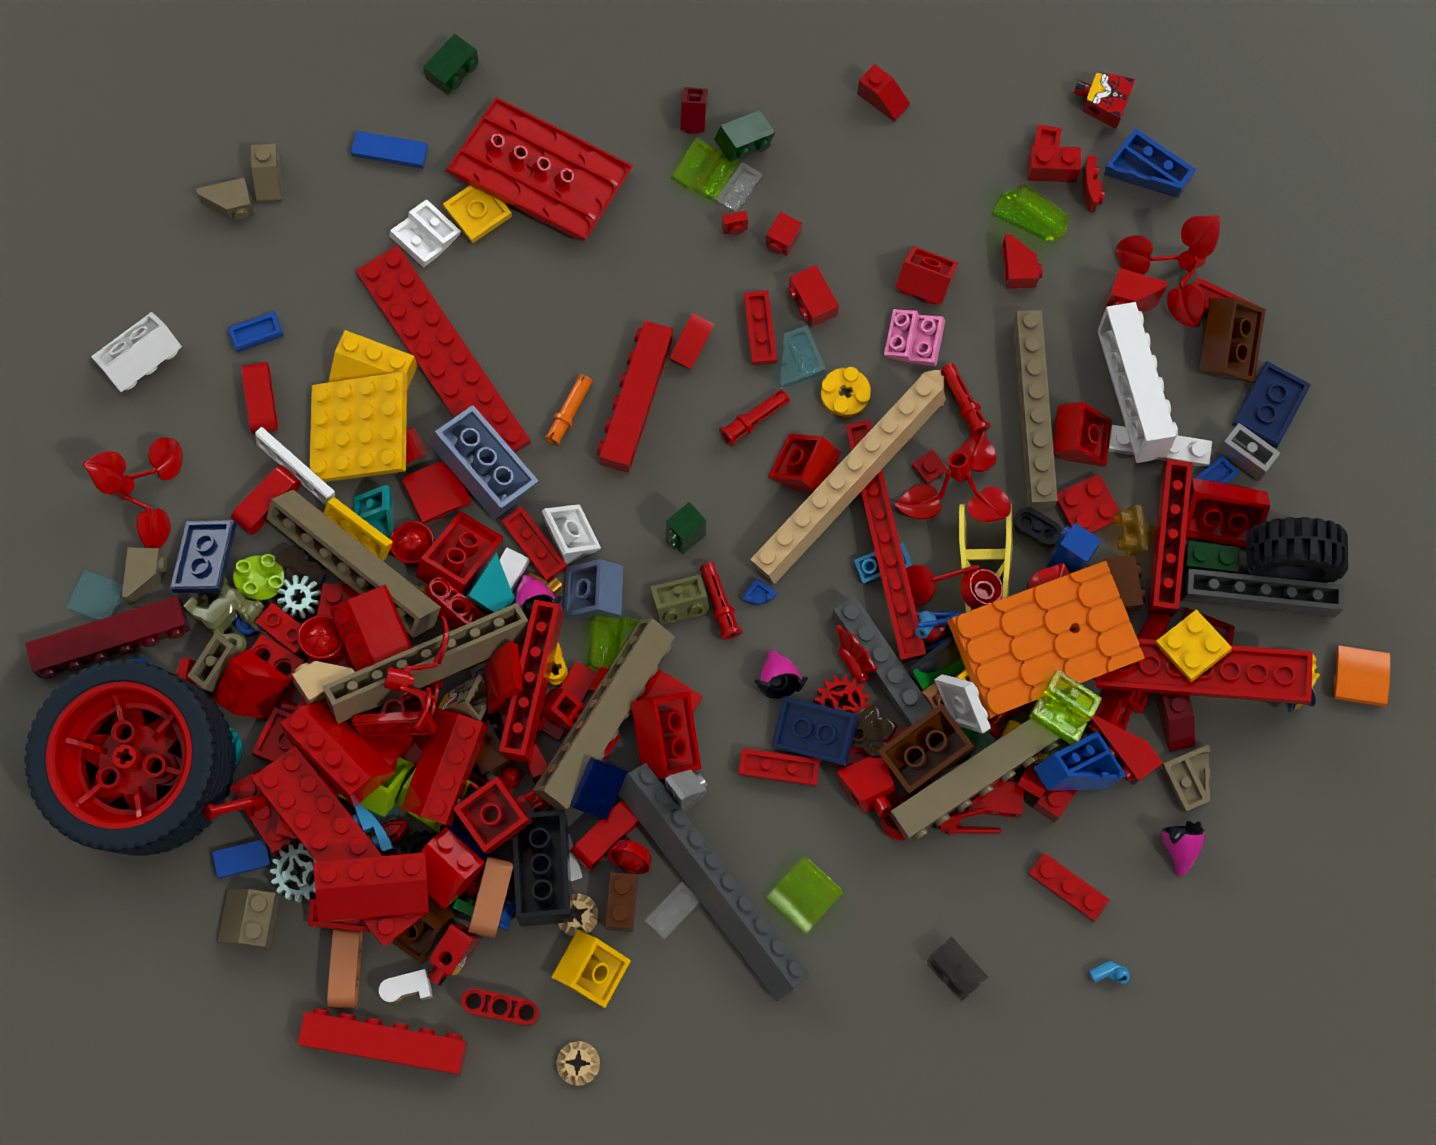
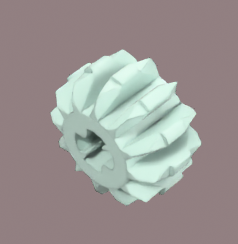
[277,575,321,619]

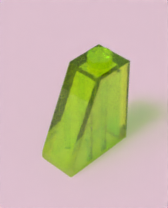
[991,183,1070,242]

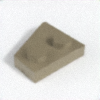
[1161,744,1210,813]

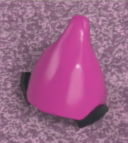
[510,575,562,621]
[754,650,808,699]
[1161,821,1205,876]

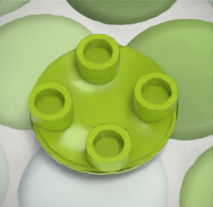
[233,554,286,600]

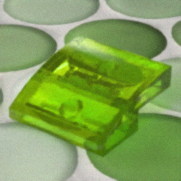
[670,137,739,201]
[588,615,640,669]
[1029,669,1102,746]
[767,856,844,934]

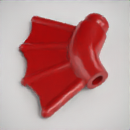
[837,625,878,684]

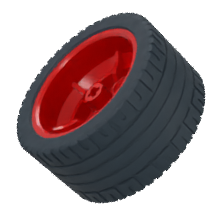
[24,660,236,856]

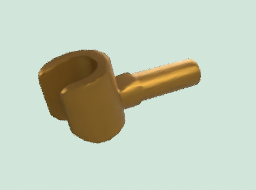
[528,571,563,596]

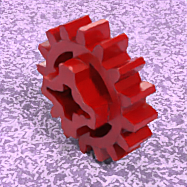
[814,675,871,714]

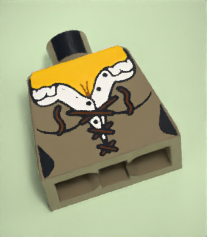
[434,674,487,721]

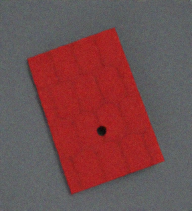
[445,97,634,241]

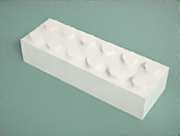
[1097,302,1178,463]

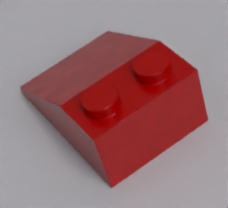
[415,511,503,596]

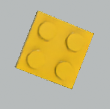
[443,186,512,244]
[1156,609,1232,682]

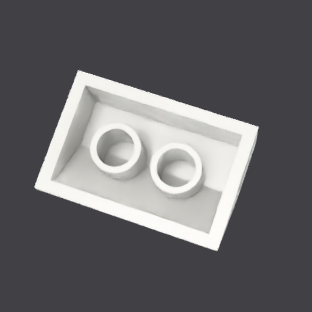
[91,312,182,392]

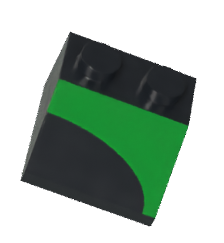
[908,636,965,694]

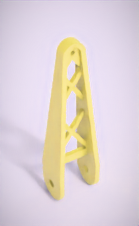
[959,503,1013,612]

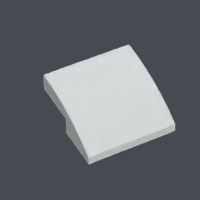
[389,199,461,268]

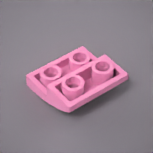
[884,309,945,366]

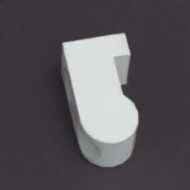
[379,969,433,1004]

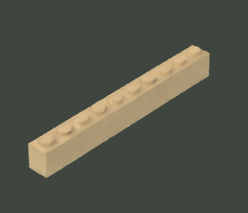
[750,374,946,585]

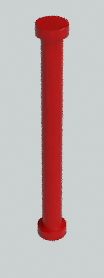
[203,794,269,821]

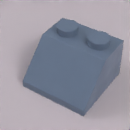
[564,559,623,619]

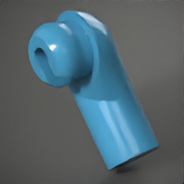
[915,611,937,639]
[1088,961,1130,984]

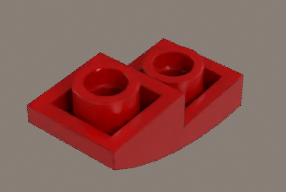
[1082,155,1105,213]
[669,313,715,369]

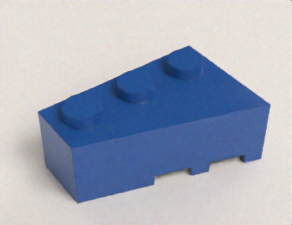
[1104,128,1196,197]

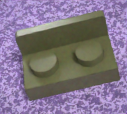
[651,574,710,625]

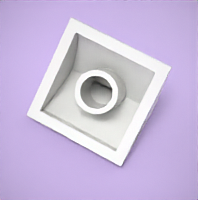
[542,504,601,565]

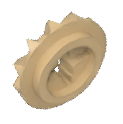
[557,893,599,936]
[556,1041,600,1086]

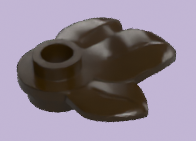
[275,546,324,589]
[852,705,897,757]

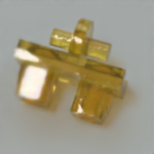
[1113,505,1156,556]

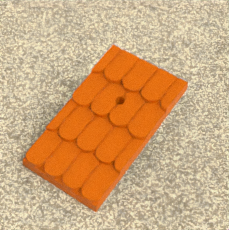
[947,561,1145,719]

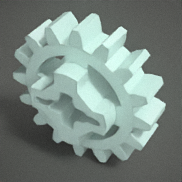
[270,843,316,903]

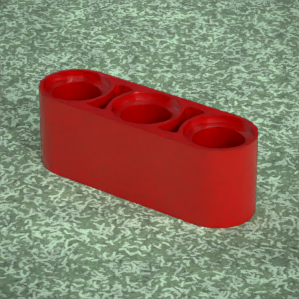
[242,361,278,435]
[231,465,301,535]
[422,577,486,630]
[570,800,640,871]
[461,989,540,1027]

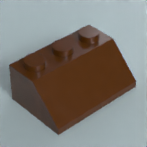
[1199,297,1266,382]
[878,704,977,796]
[392,896,456,964]

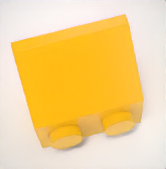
[551,930,631,1008]

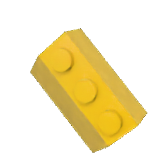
[328,330,418,390]

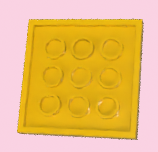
[310,372,407,482]

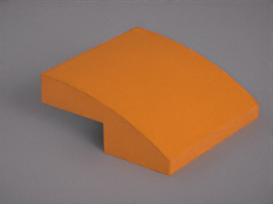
[1333,645,1390,707]

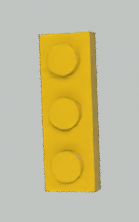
[323,497,393,561]

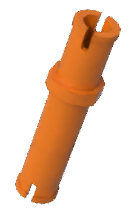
[545,374,593,446]

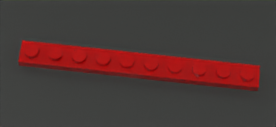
[845,419,927,663]

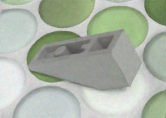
[665,770,708,812]

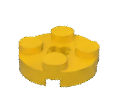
[820,367,871,418]

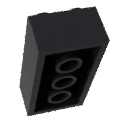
[512,810,574,927]

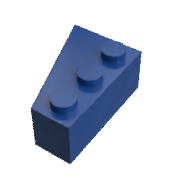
[1046,522,1102,574]
[1034,731,1126,791]

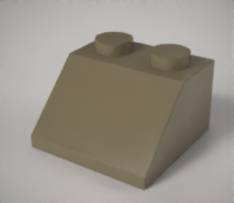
[217,889,281,950]

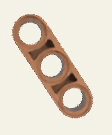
[468,856,514,938]
[327,929,363,1008]

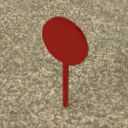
[906,565,980,606]

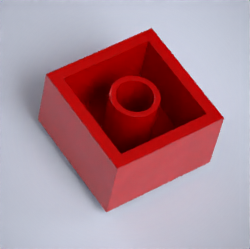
[453,776,532,854]

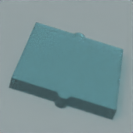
[67,569,123,620]

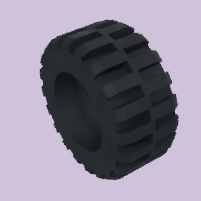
[1246,517,1348,583]

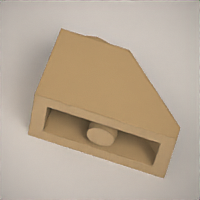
[292,661,355,704]

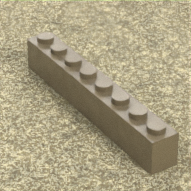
[1013,310,1058,511]
[266,490,441,638]
[322,603,529,724]
[532,618,675,809]
[889,695,1084,841]

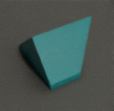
[354,485,394,539]
[465,553,515,614]

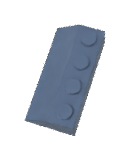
[429,405,539,520]

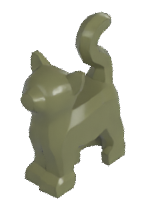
[183,577,264,656]

